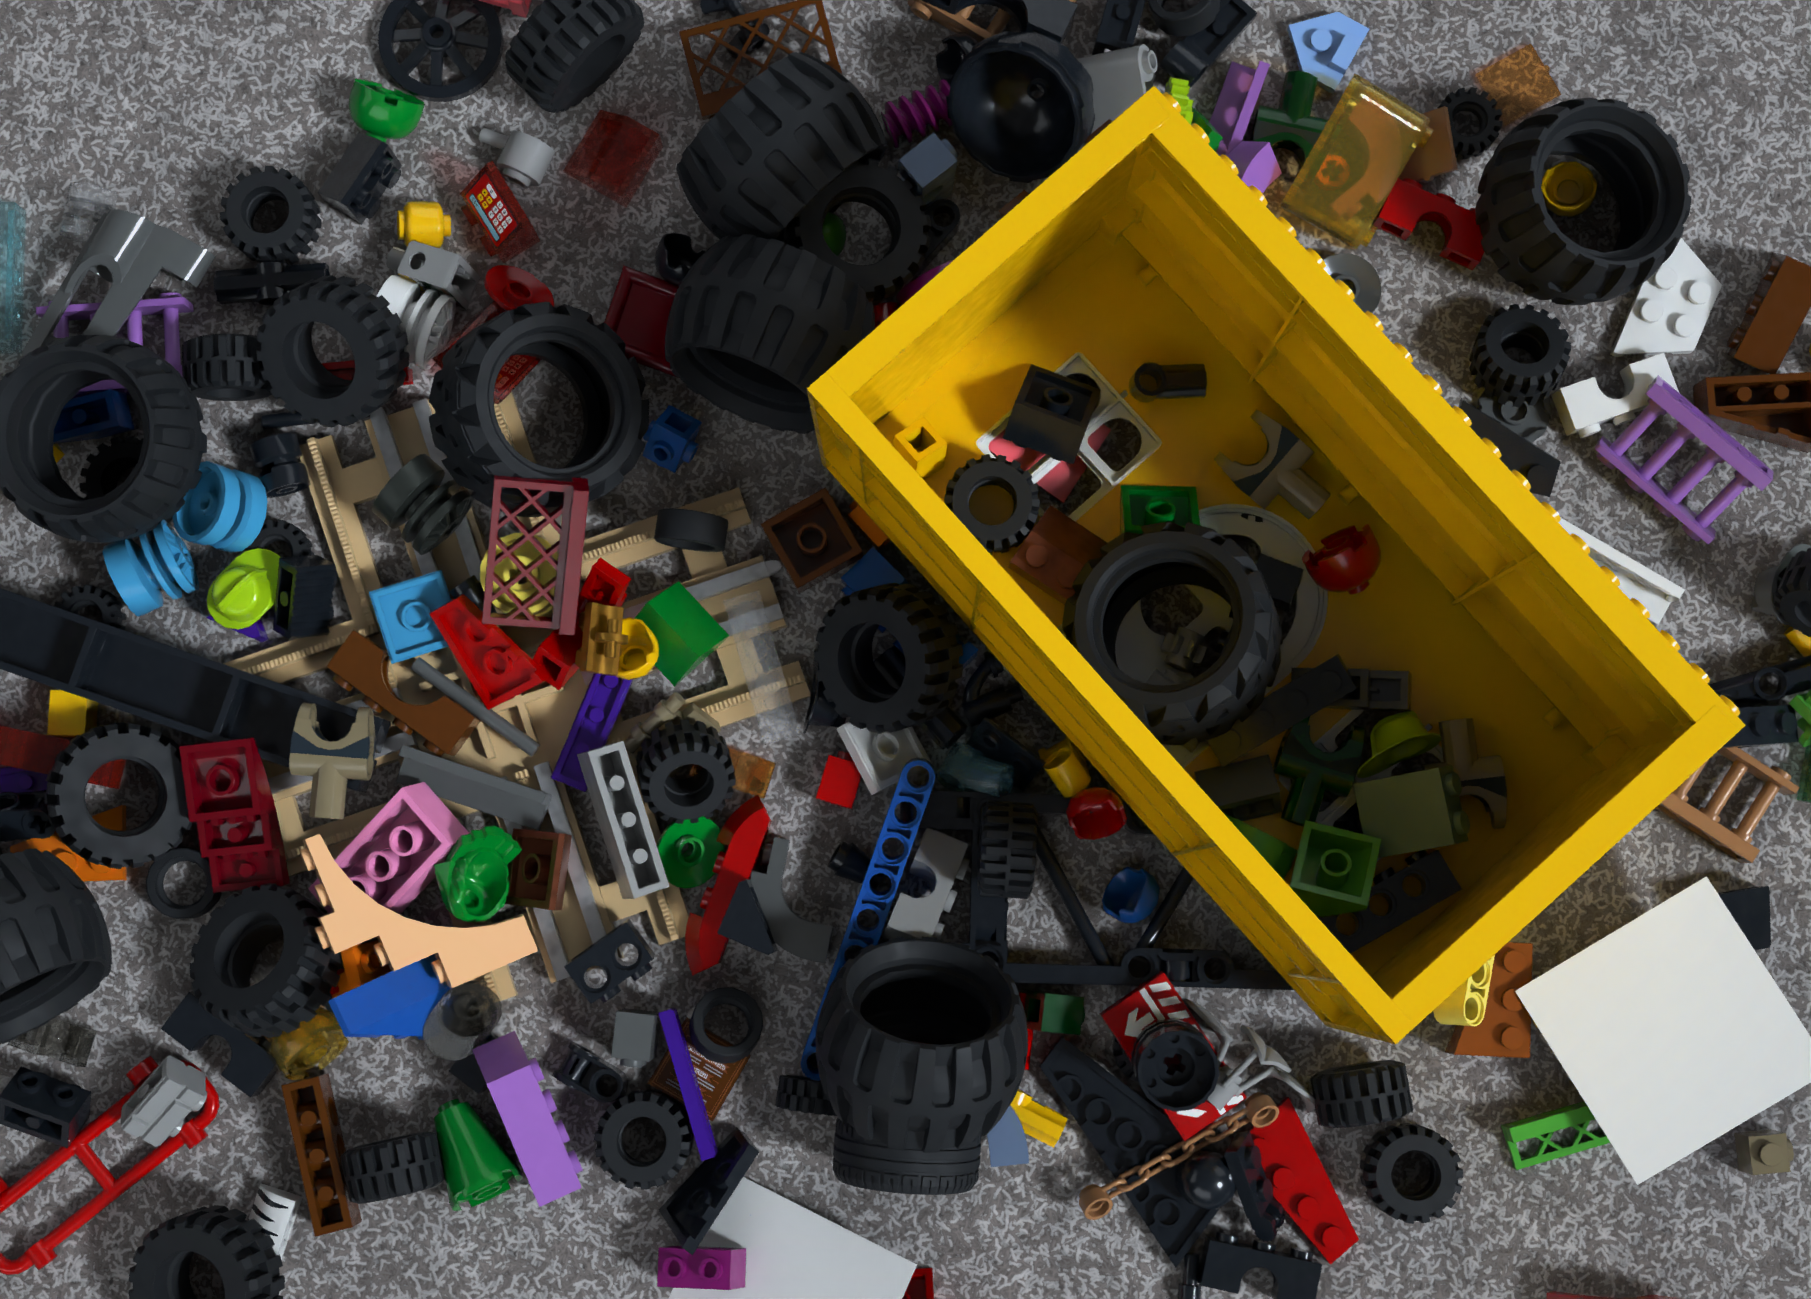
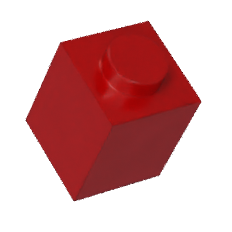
[816,751,862,810]

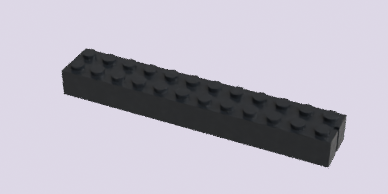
[0,588,391,793]

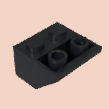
[318,132,402,225]

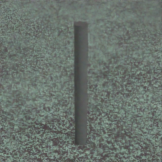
[411,657,540,757]

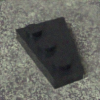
[1458,398,1560,497]
[659,1127,759,1255]

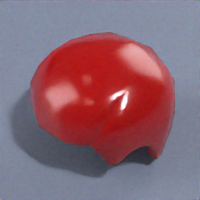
[1066,787,1127,840]

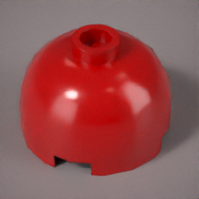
[1302,524,1381,595]

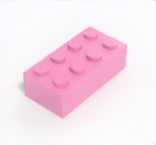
[308,782,469,943]

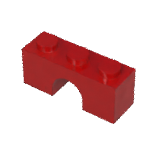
[1373,178,1485,270]

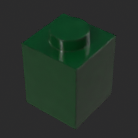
[1024,990,1085,1035]

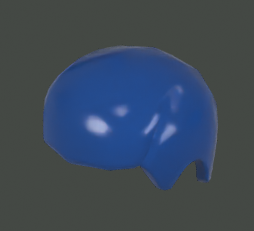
[1102,867,1160,923]

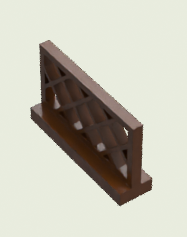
[679,0,842,120]

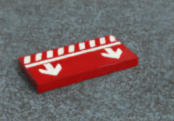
[1099,971,1247,1141]

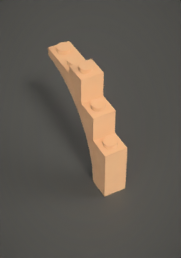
[299,834,538,988]

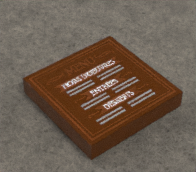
[648,1017,751,1122]

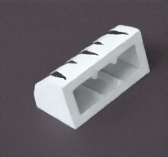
[248,1183,303,1260]

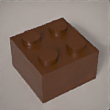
[761,487,863,594]

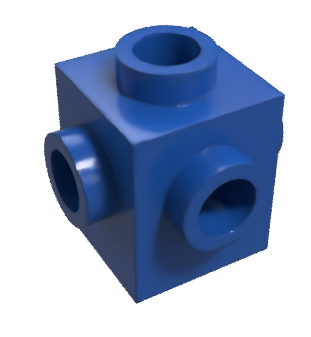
[642,405,702,473]

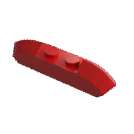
[685,795,772,975]

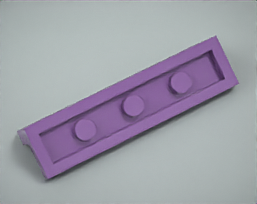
[1210,61,1270,156]

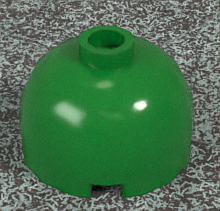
[348,78,425,143]

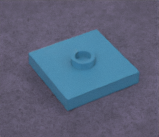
[369,570,451,664]

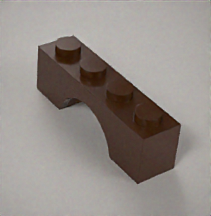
[326,630,481,757]

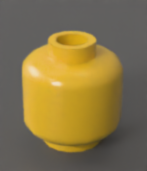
[397,201,451,248]

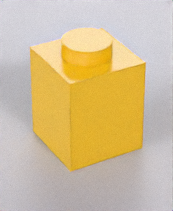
[893,417,947,480]
[47,690,98,738]

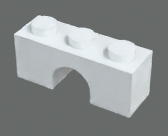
[1551,352,1679,438]

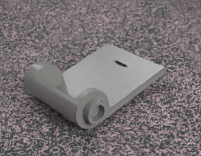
[1077,44,1158,134]

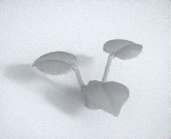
[1181,998,1315,1113]

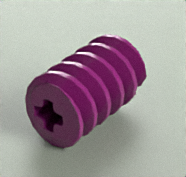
[881,79,953,148]

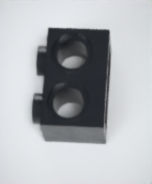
[564,918,655,1004]

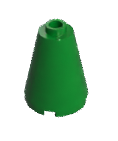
[434,1099,523,1211]

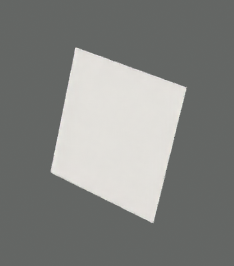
[1515,876,1811,1185]
[668,1177,917,1299]

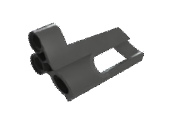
[22,209,216,356]

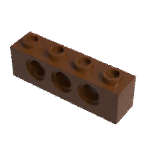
[281,1073,362,1237]

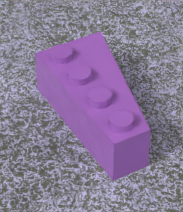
[472,1031,583,1207]

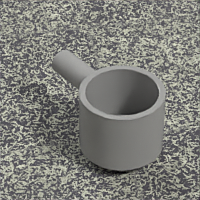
[479,128,555,188]

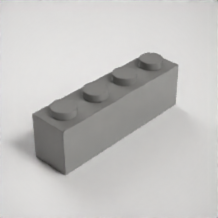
[577,741,670,899]

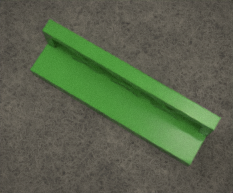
[1501,1101,1610,1170]

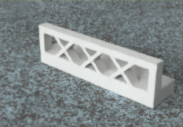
[1558,517,1685,626]

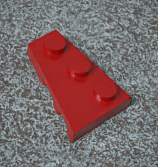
[429,594,550,710]

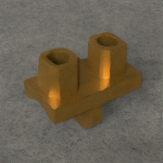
[575,602,628,676]

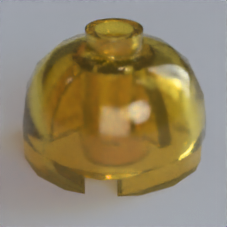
[271,1006,349,1081]

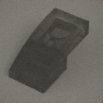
[7,1017,97,1067]

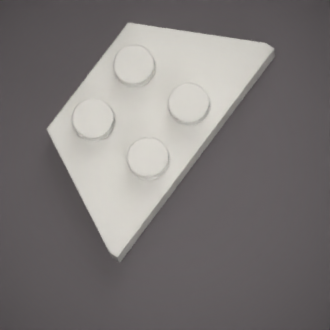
[1610,238,1722,357]

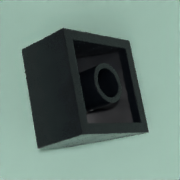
[1003,364,1101,464]

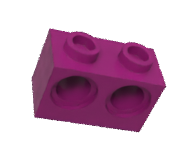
[657,1246,746,1290]

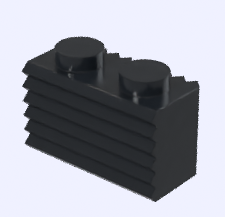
[273,554,337,639]

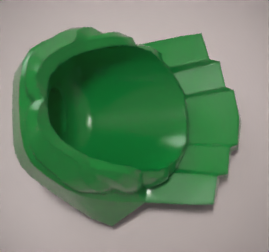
[434,826,522,923]

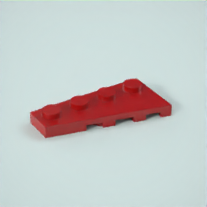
[1247,1097,1359,1264]

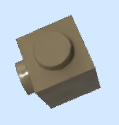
[1734,1129,1794,1175]

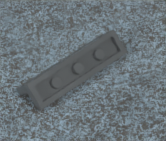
[396,745,552,831]

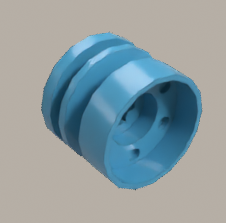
[103,520,199,616]

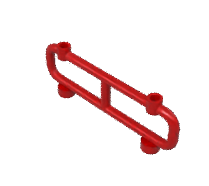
[0,1056,220,1275]

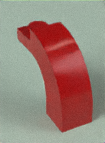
[533,557,631,690]

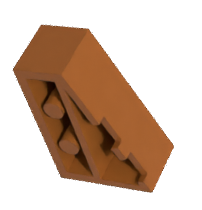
[1445,942,1533,1058]

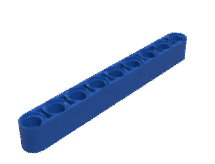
[800,757,935,1081]

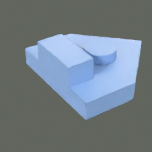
[1287,12,1369,94]

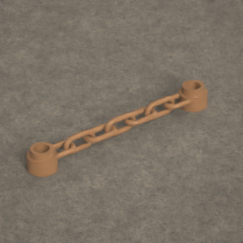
[1079,1092,1279,1220]

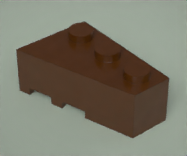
[1727,252,1811,374]
[1692,372,1811,453]

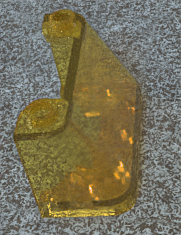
[1279,73,1434,251]

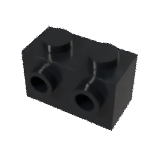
[0,1066,92,1148]

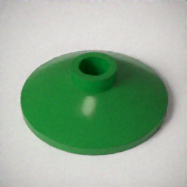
[657,816,725,888]

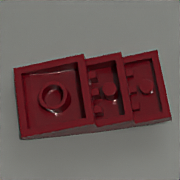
[179,737,290,893]

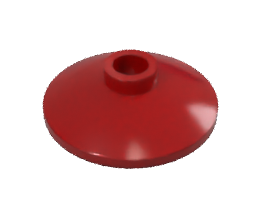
[484,265,554,311]

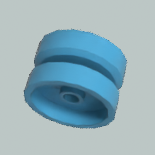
[173,461,268,553]

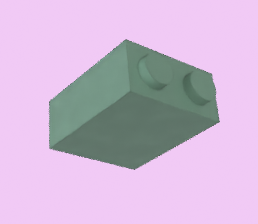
[1353,765,1470,858]

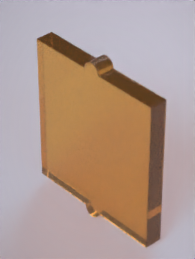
[1475,44,1561,126]

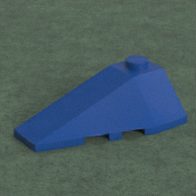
[328,954,464,1040]

